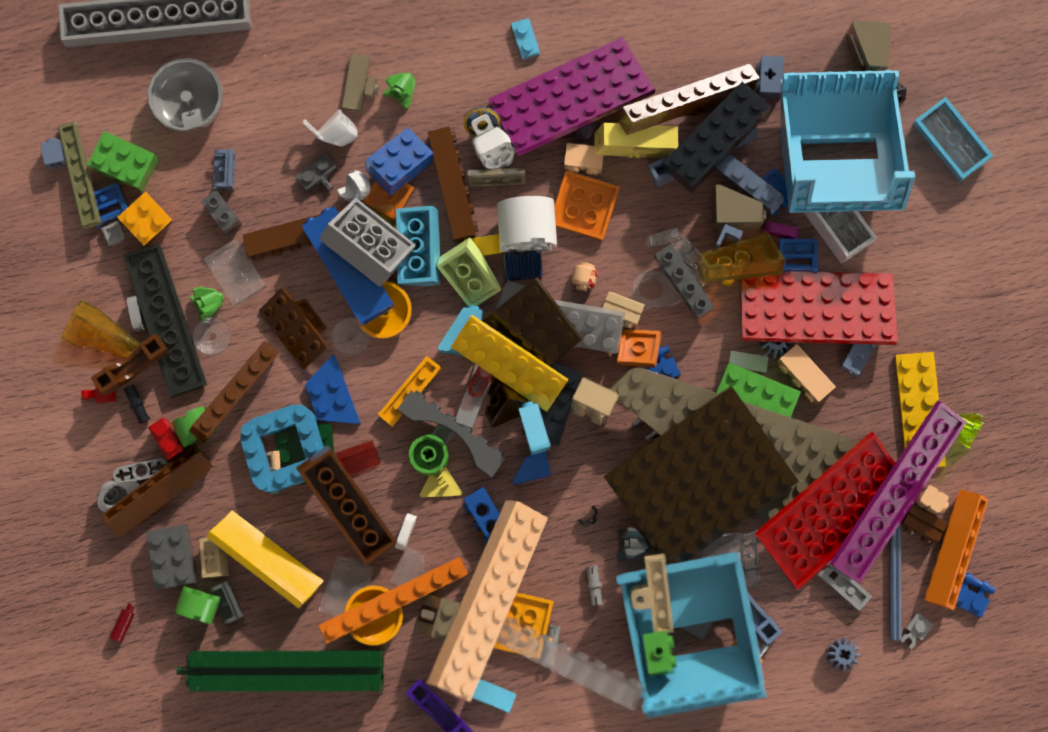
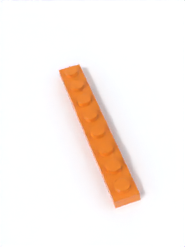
[318,557,468,643]

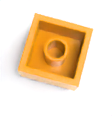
[117,192,172,245]

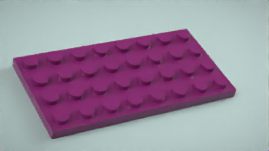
[488,37,655,157]

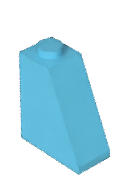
[438,305,483,356]
[519,402,550,455]

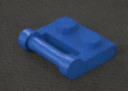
[94,182,129,228]
[778,239,818,273]

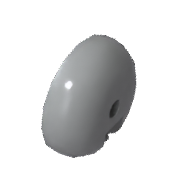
[147,58,223,133]

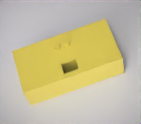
[594,123,678,158]

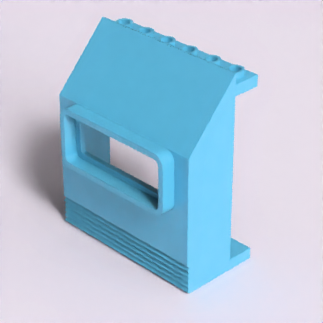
[780,70,915,213]
[617,551,766,718]

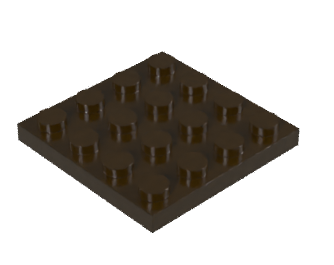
[482,277,584,366]

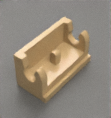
[200,538,229,578]

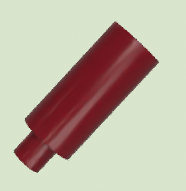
[109,603,135,643]

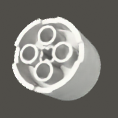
[497,196,557,253]

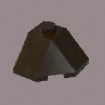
[485,377,528,427]

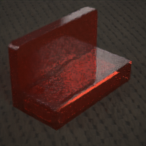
[336,440,381,475]

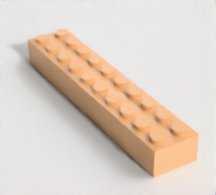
[427,500,548,701]

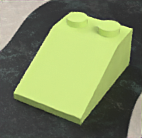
[437,238,501,306]

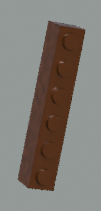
[428,126,479,243]
[242,208,344,261]
[189,340,280,443]
[102,443,213,539]

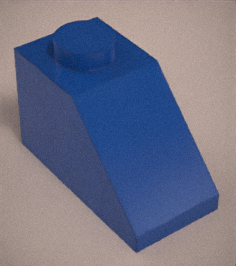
[513,452,551,486]

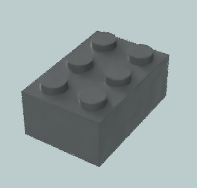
[146,525,198,590]

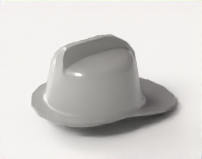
[96,480,140,512]

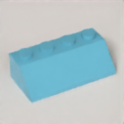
[396,206,441,286]

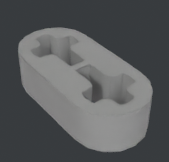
[127,296,145,333]

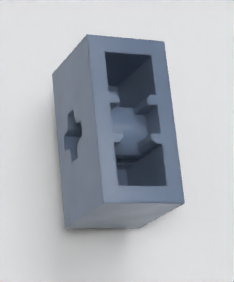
[755,55,784,98]

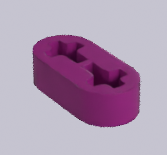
[762,222,799,239]

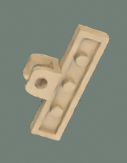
[631,554,674,633]

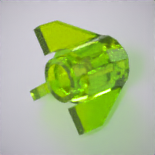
[957,413,984,448]

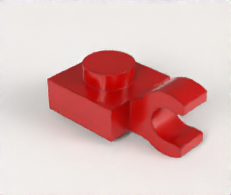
[81,385,117,404]

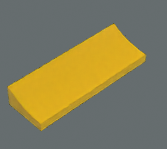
[206,511,324,608]

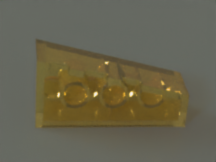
[697,232,785,283]

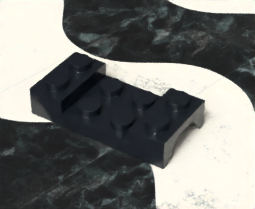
[522,363,582,446]

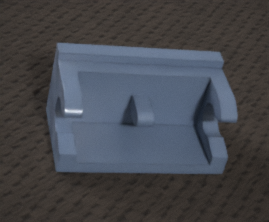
[213,149,236,191]
[840,344,876,378]

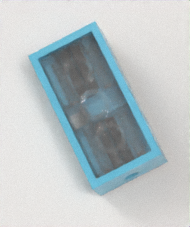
[913,97,993,182]

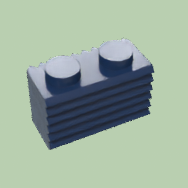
[503,250,543,281]

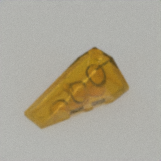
[61,300,140,358]

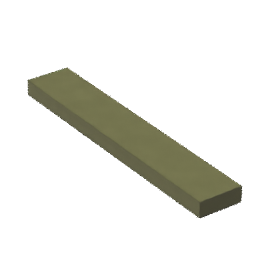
[58,121,102,230]

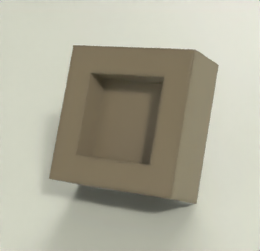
[364,76,380,101]

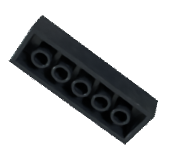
[663,81,771,193]

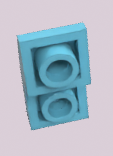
[472,679,516,713]

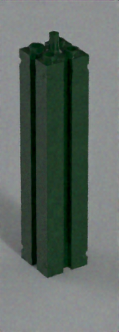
[176,650,384,692]

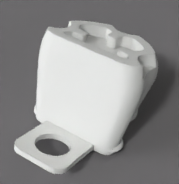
[303,110,358,147]
[471,114,515,169]

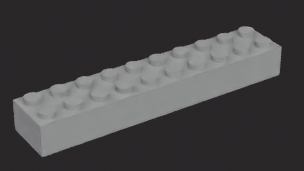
[59,0,252,48]

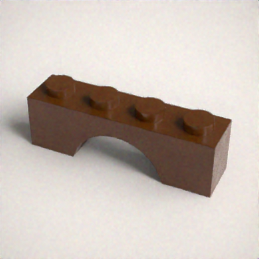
[91,333,171,397]

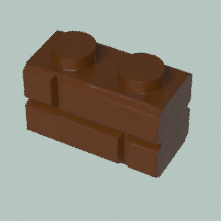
[900,504,948,545]

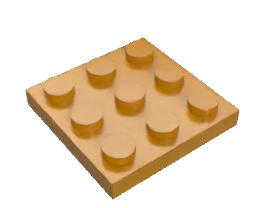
[493,592,554,659]

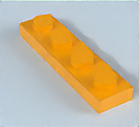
[377,356,442,427]

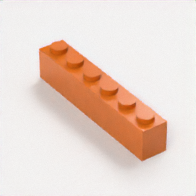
[925,489,989,610]

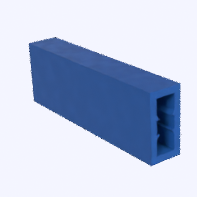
[302,207,395,326]

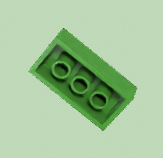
[716,363,801,417]

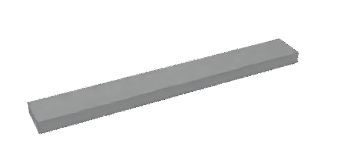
[455,280,525,429]

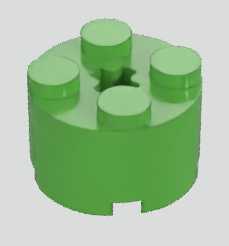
[171,406,218,448]
[409,435,449,476]
[175,586,220,624]

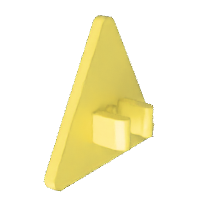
[420,467,462,498]

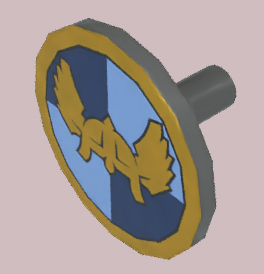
[463,106,501,137]

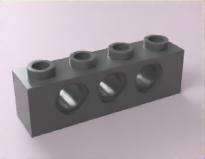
[654,244,714,321]

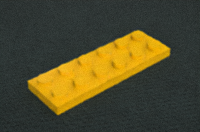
[451,315,569,412]
[894,352,946,467]

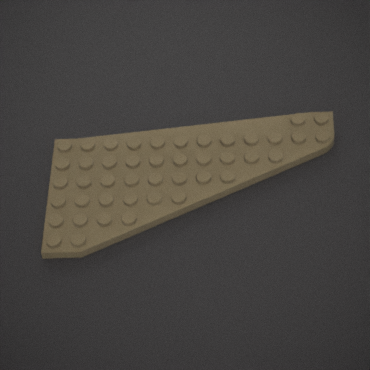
[609,368,856,522]

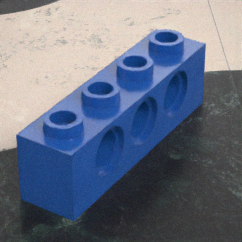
[463,487,500,545]

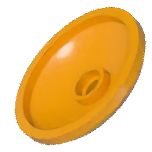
[355,281,412,339]
[344,586,403,645]

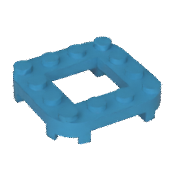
[240,405,324,494]

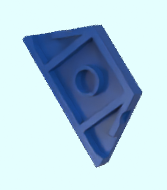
[305,354,361,424]

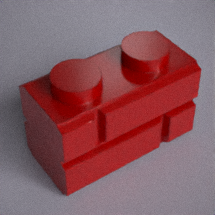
[148,417,186,462]

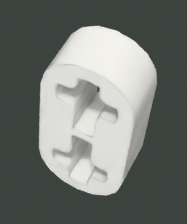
[395,513,417,551]

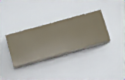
[342,54,370,112]
[468,168,525,187]

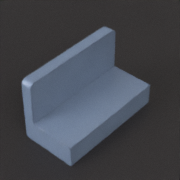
[713,224,743,254]

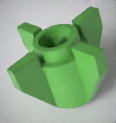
[383,73,416,109]
[189,287,224,323]

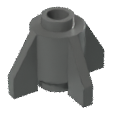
[616,528,650,560]

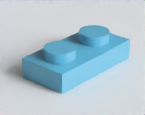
[511,18,540,60]

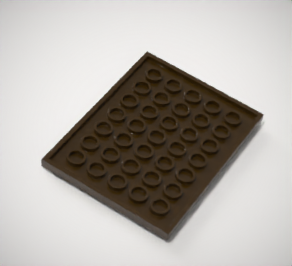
[603,386,799,565]

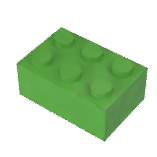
[87,131,159,193]

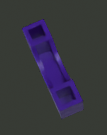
[406,678,474,732]

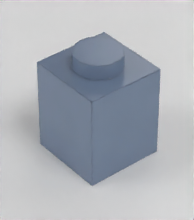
[40,138,67,170]

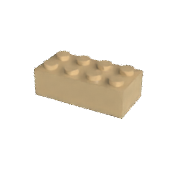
[571,378,619,426]

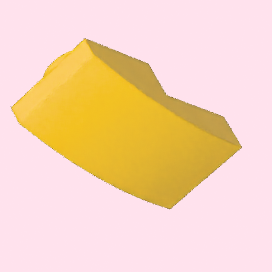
[463,234,504,256]

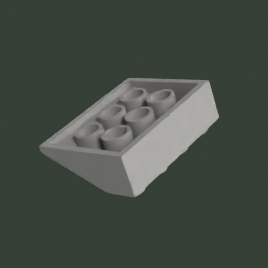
[319,198,416,287]

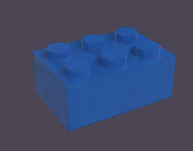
[365,127,433,196]

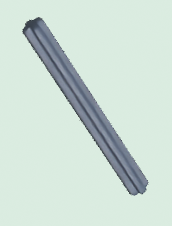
[890,524,901,641]

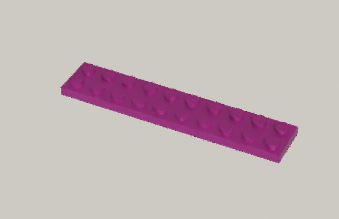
[830,400,967,584]

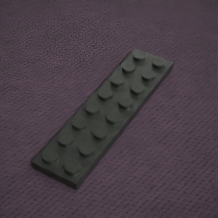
[123,242,208,398]

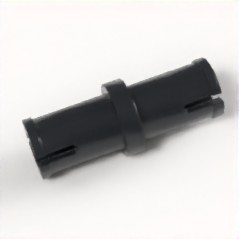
[123,384,150,424]

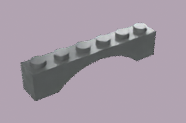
[397,390,505,478]

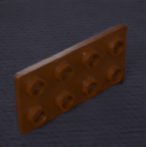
[259,288,328,369]

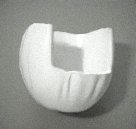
[337,170,371,202]

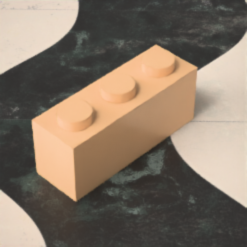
[777,344,836,404]

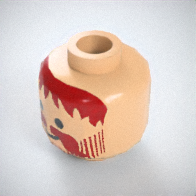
[571,262,598,292]

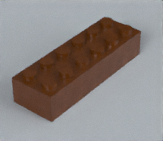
[296,445,397,565]

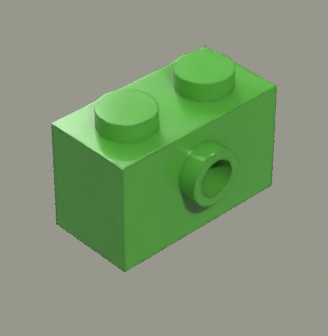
[643,631,677,677]

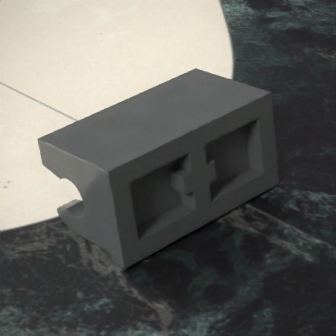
[210,581,245,626]

